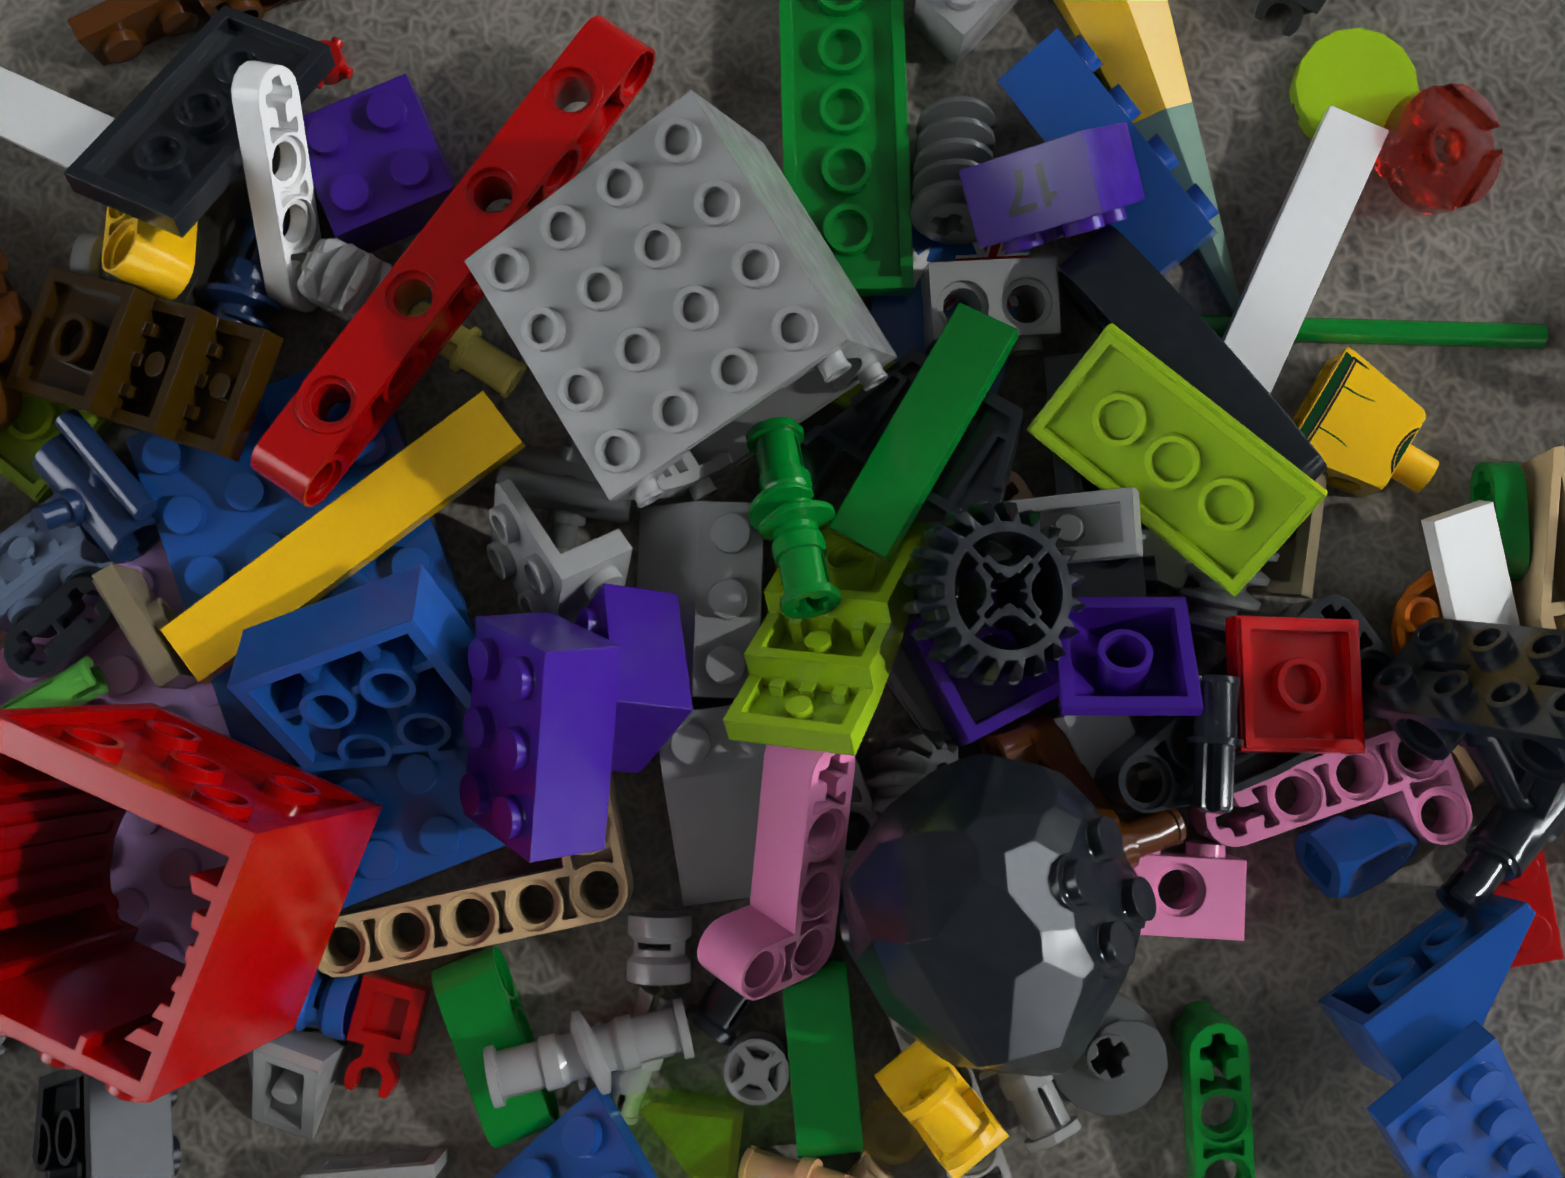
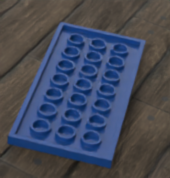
[125,367,506,909]

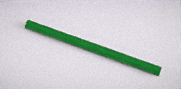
[1199,314,1548,349]

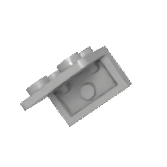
[487,479,633,623]

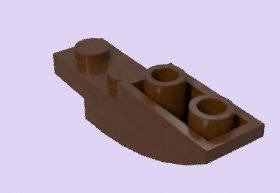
[67,0,303,66]

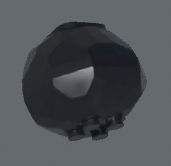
[840,754,1156,1077]

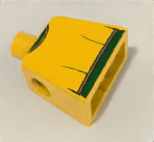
[1291,347,1439,498]

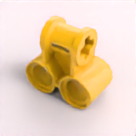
[874,1040,1009,1178]

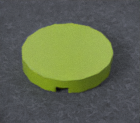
[1289,28,1419,145]

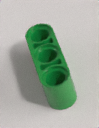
[432,945,560,1149]
[782,959,864,1158]

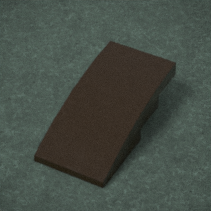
[5,267,284,463]

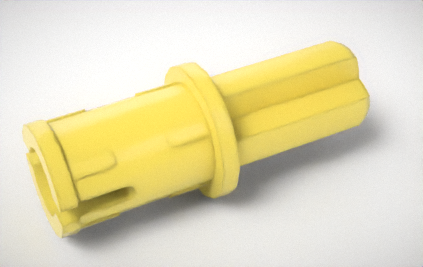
[408,302,527,399]

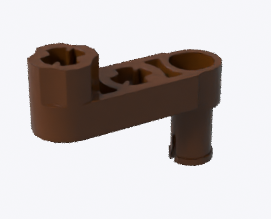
[980,713,1187,869]

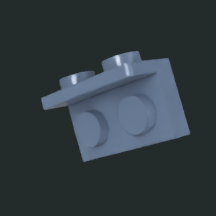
[0,496,116,633]

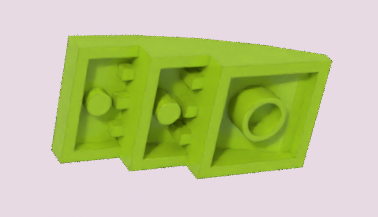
[723,521,930,756]

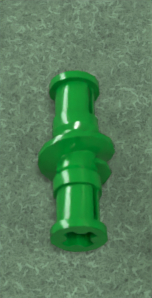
[746,417,841,619]

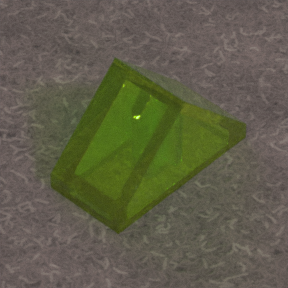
[639,1087,744,1178]

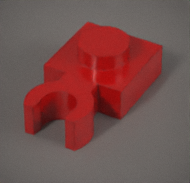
[344,971,432,1099]

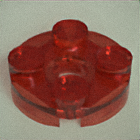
[1374,83,1503,215]

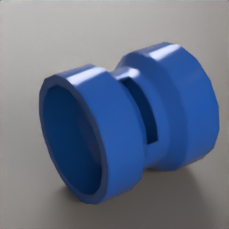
[292,969,362,1041]

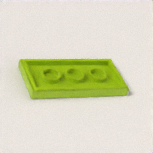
[1026,323,1328,597]

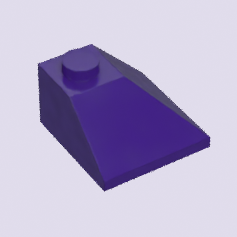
[1056,597,1204,716]

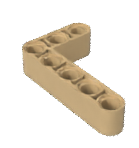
[318,771,634,977]

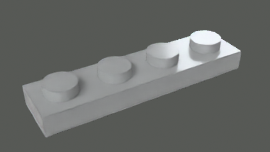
[914,487,1143,564]

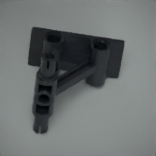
[1362,618,1565,920]

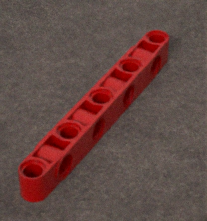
[251,15,655,507]

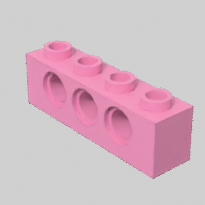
[1132,841,1247,941]

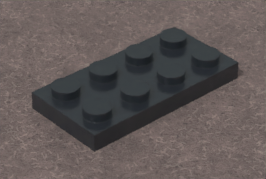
[64,5,335,238]

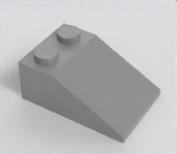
[659,705,766,906]

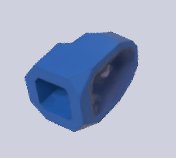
[1295,814,1419,898]

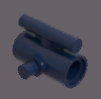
[32,409,161,564]

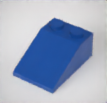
[1317,894,1536,1084]

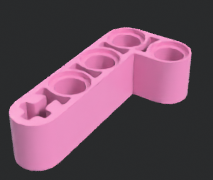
[1189,724,1473,847]
[697,745,855,1001]

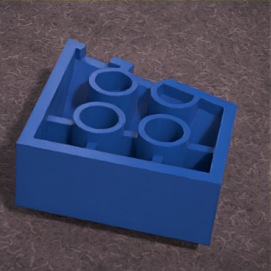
[227,564,475,772]

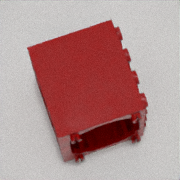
[0,703,383,1104]

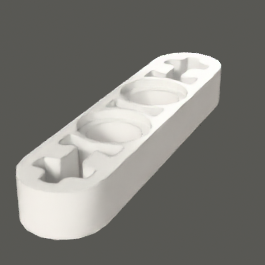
[231,60,321,313]

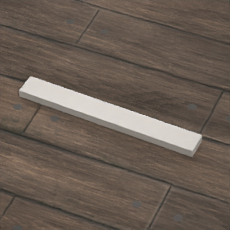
[1142,105,1389,591]

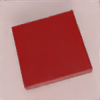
[1225,616,1365,754]

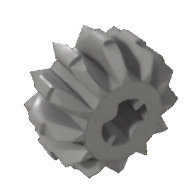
[296,238,392,323]

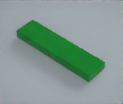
[829,302,1019,563]

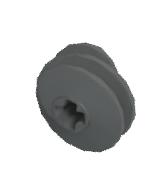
[1053,992,1168,1116]

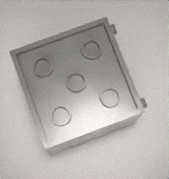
[464,90,898,508]

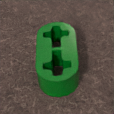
[1470,461,1530,581]

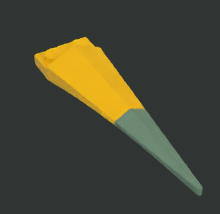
[1053,0,1240,315]

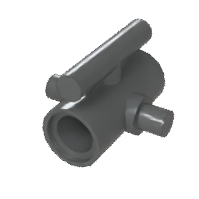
[496,433,637,549]

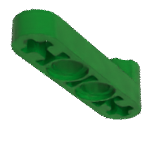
[1170,1001,1255,1178]

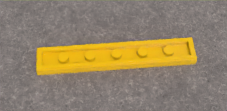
[160,391,526,683]

